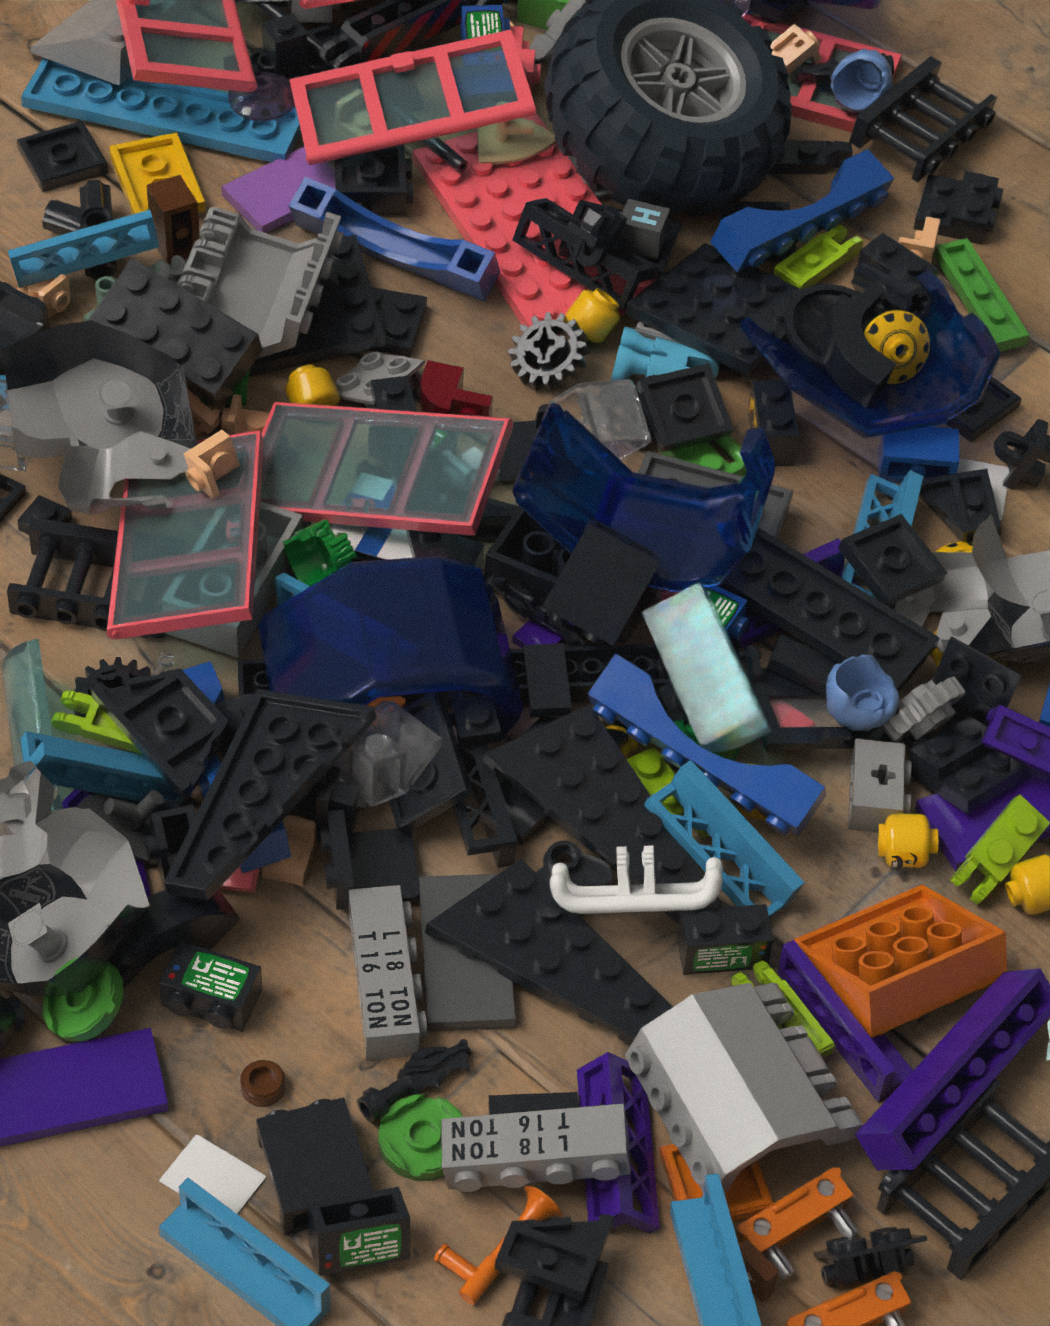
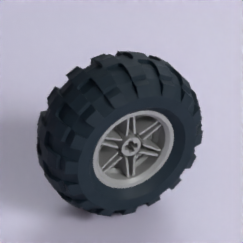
[544,0,792,218]

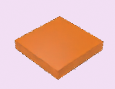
[659,1144,773,1222]

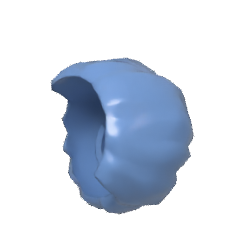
[830,49,893,113]
[826,654,900,731]

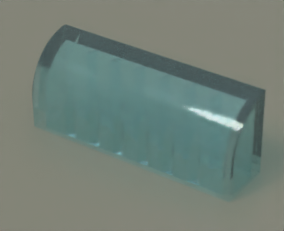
[641,582,772,752]
[1,639,62,810]

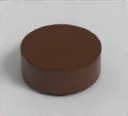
[240,1060,285,1107]

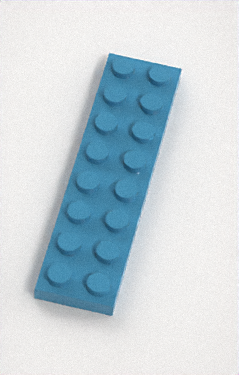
[21,58,301,162]

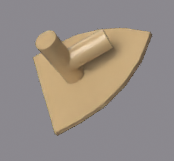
[477,104,556,164]

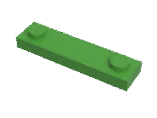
[933,238,1029,353]

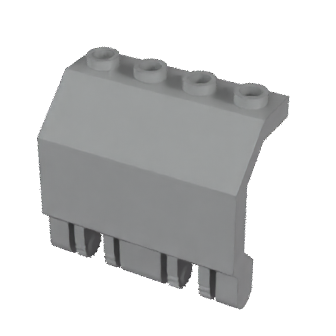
[177,207,344,359]
[625,983,863,1194]

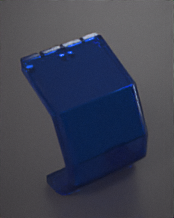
[740,269,1001,439]
[512,403,775,592]
[258,555,523,740]

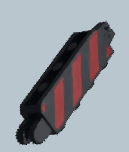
[320,0,478,69]

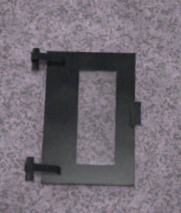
[736,646,892,750]

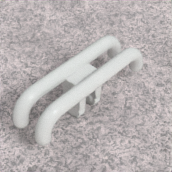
[550,846,723,914]

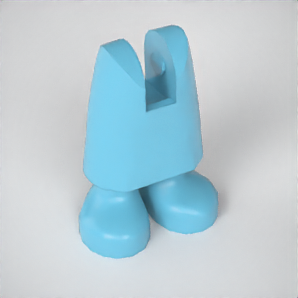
[610,327,720,386]

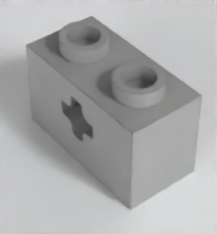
[848,739,911,832]

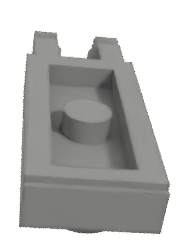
[529,0,592,62]

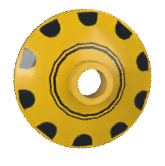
[863,310,930,384]

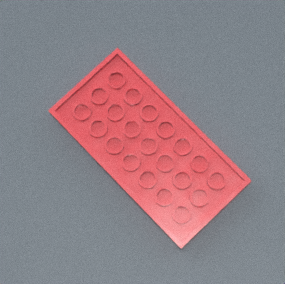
[412,114,656,336]

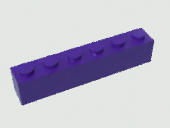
[855,968,1050,1171]

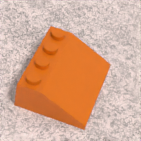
[788,884,1007,1038]

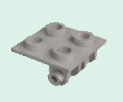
[335,352,425,409]

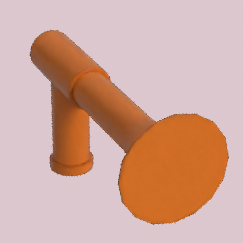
[434,1185,563,1305]

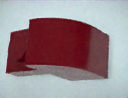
[420,360,493,417]

